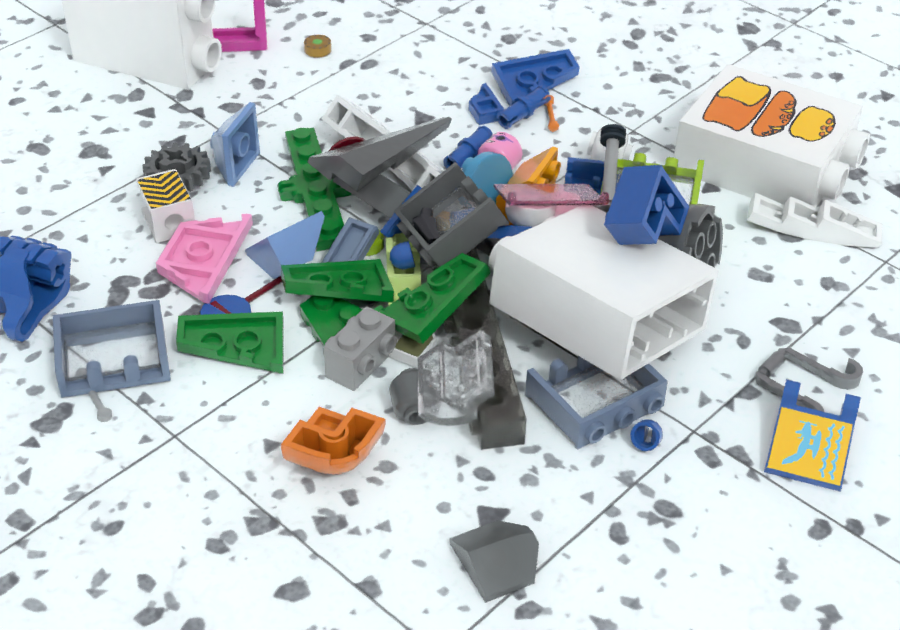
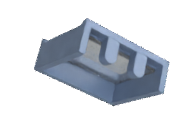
[53,300,171,398]
[525,356,668,450]

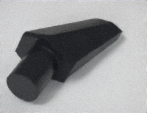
[413,207,439,244]

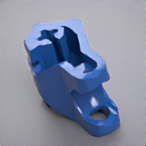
[0,236,72,342]

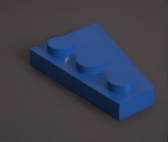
[491,49,580,106]

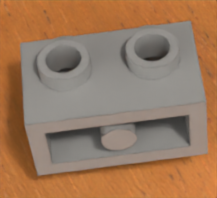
[323,306,397,391]

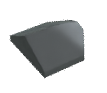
[449,520,539,603]

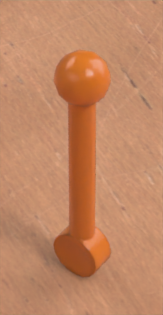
[544,95,559,132]

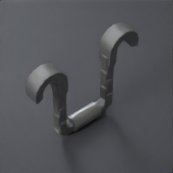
[755,347,863,412]

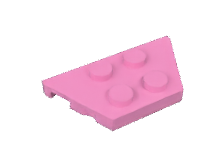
[156,214,253,304]

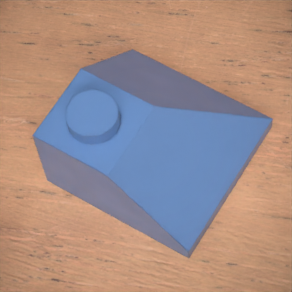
[210,102,260,187]
[245,211,325,279]

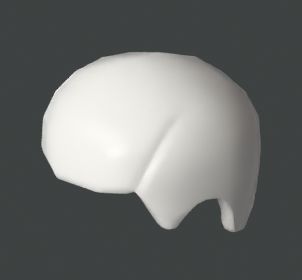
[505,191,557,227]

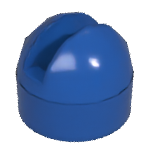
[390,241,415,270]
[630,419,663,451]

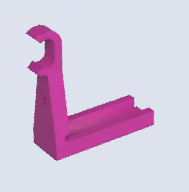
[212,0,267,52]

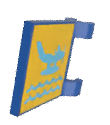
[764,379,861,491]

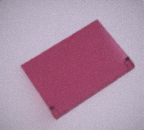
[494,184,609,206]

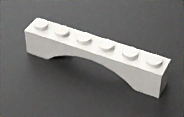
[322,94,461,214]

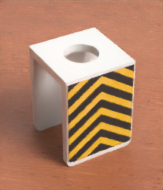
[136,169,195,243]

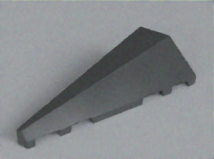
[308,117,452,192]

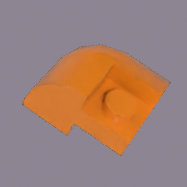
[281,407,386,474]

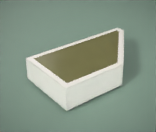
[389,333,437,369]

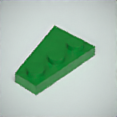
[374,253,491,344]
[281,259,394,303]
[176,311,284,374]

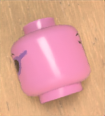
[477,132,523,170]

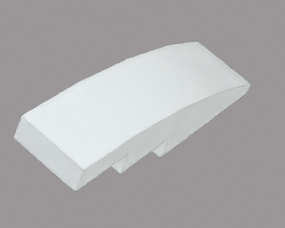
[747,193,883,248]

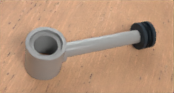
[592,124,626,213]

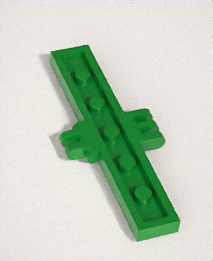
[277,127,353,251]

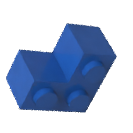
[604,165,690,245]

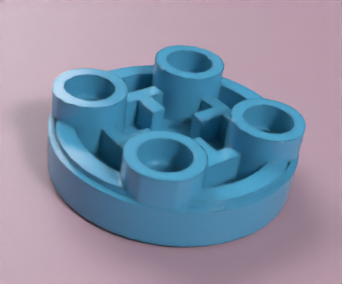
[459,151,513,210]

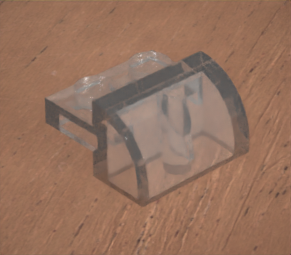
[417,330,494,426]

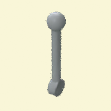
[76,369,112,422]

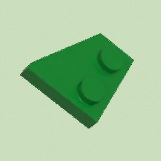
[300,296,363,347]

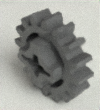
[142,143,211,192]

